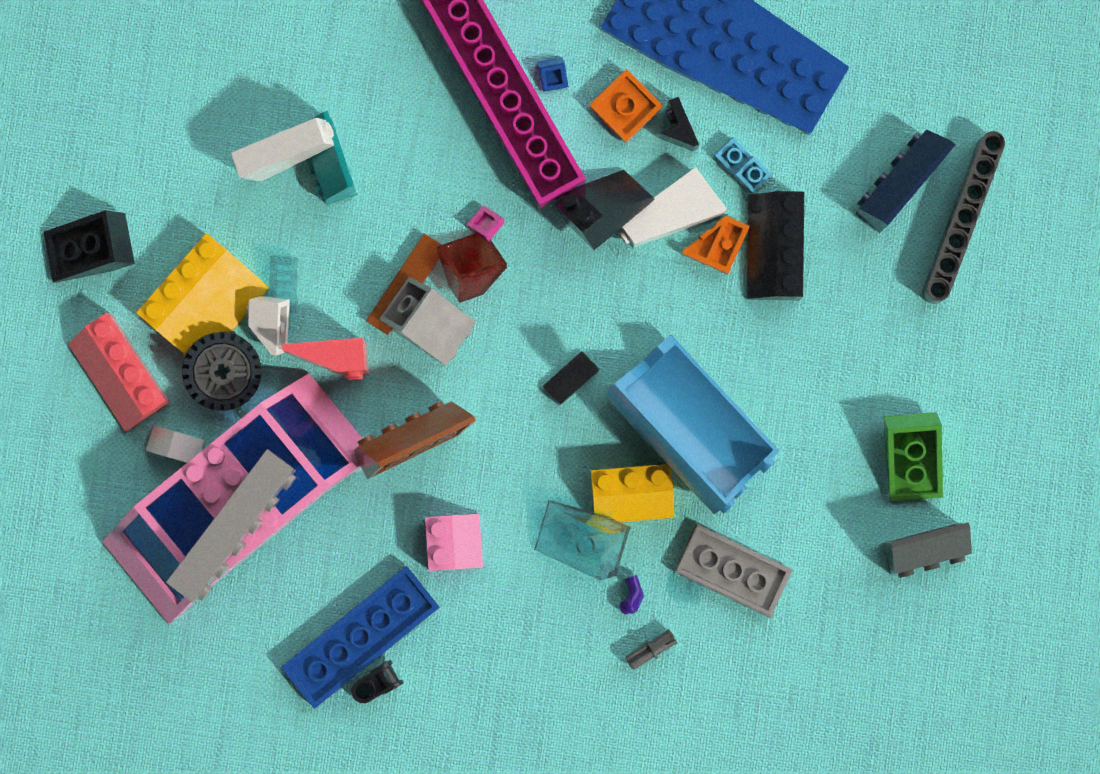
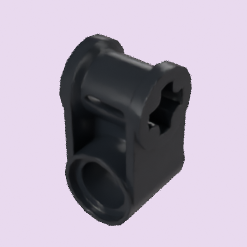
[351,660,404,704]

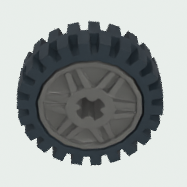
[182,332,262,411]

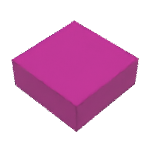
[466,205,505,242]

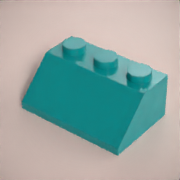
[306,111,357,205]

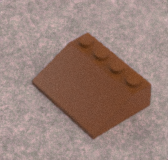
[353,401,476,480]

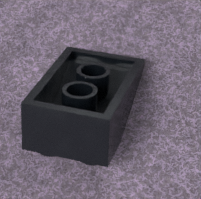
[554,169,655,250]
[44,210,135,283]

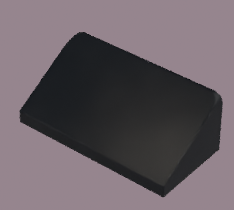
[543,351,600,406]

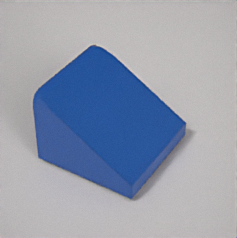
[537,57,569,92]

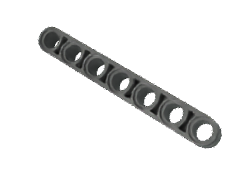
[922,131,1005,304]

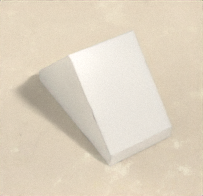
[146,425,205,463]

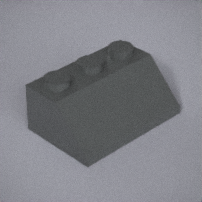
[882,522,972,578]

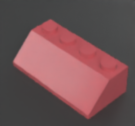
[68,312,170,432]

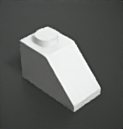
[246,296,290,356]

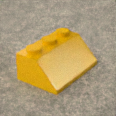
[590,464,674,524]

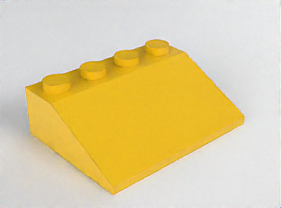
[136,233,270,355]

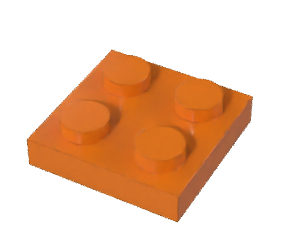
[589,69,663,144]

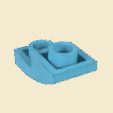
[713,137,771,193]

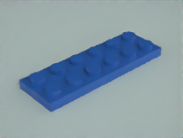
[281,566,440,709]

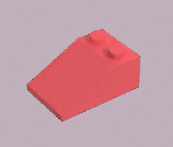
[282,338,369,380]

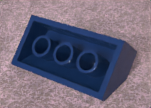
[856,129,956,233]

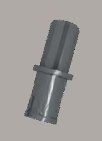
[626,629,678,669]

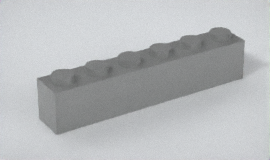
[166,449,296,603]

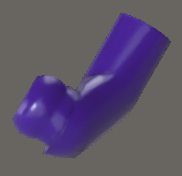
[619,575,644,615]

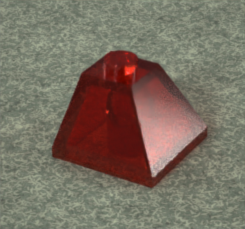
[437,234,507,303]

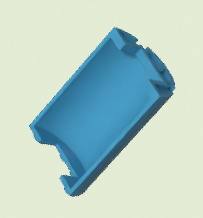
[604,335,779,514]

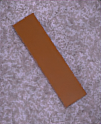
[366,233,446,336]

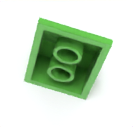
[884,412,943,501]

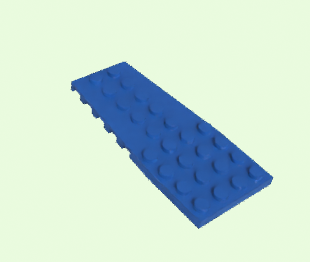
[600,0,849,135]

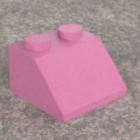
[425,514,483,571]

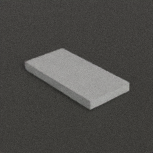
[674,524,793,618]

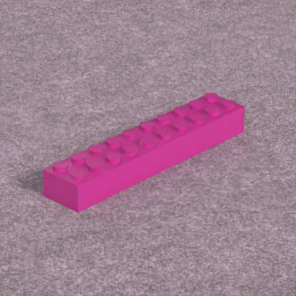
[420,0,586,210]

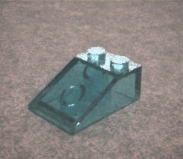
[534,500,630,581]

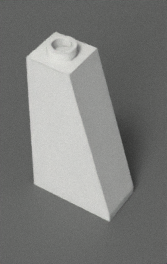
[231,118,334,181]
[618,167,727,248]

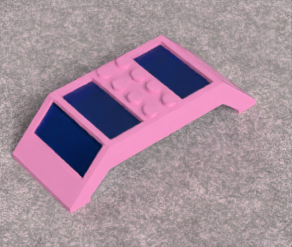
[102,373,363,624]

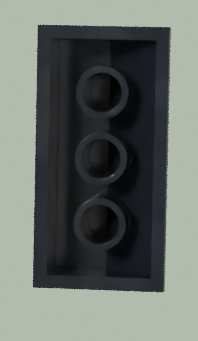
[747,191,804,301]

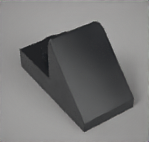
[659,97,699,151]

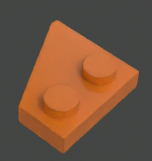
[682,216,750,275]

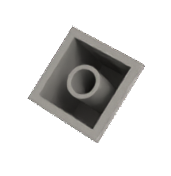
[379,277,476,366]

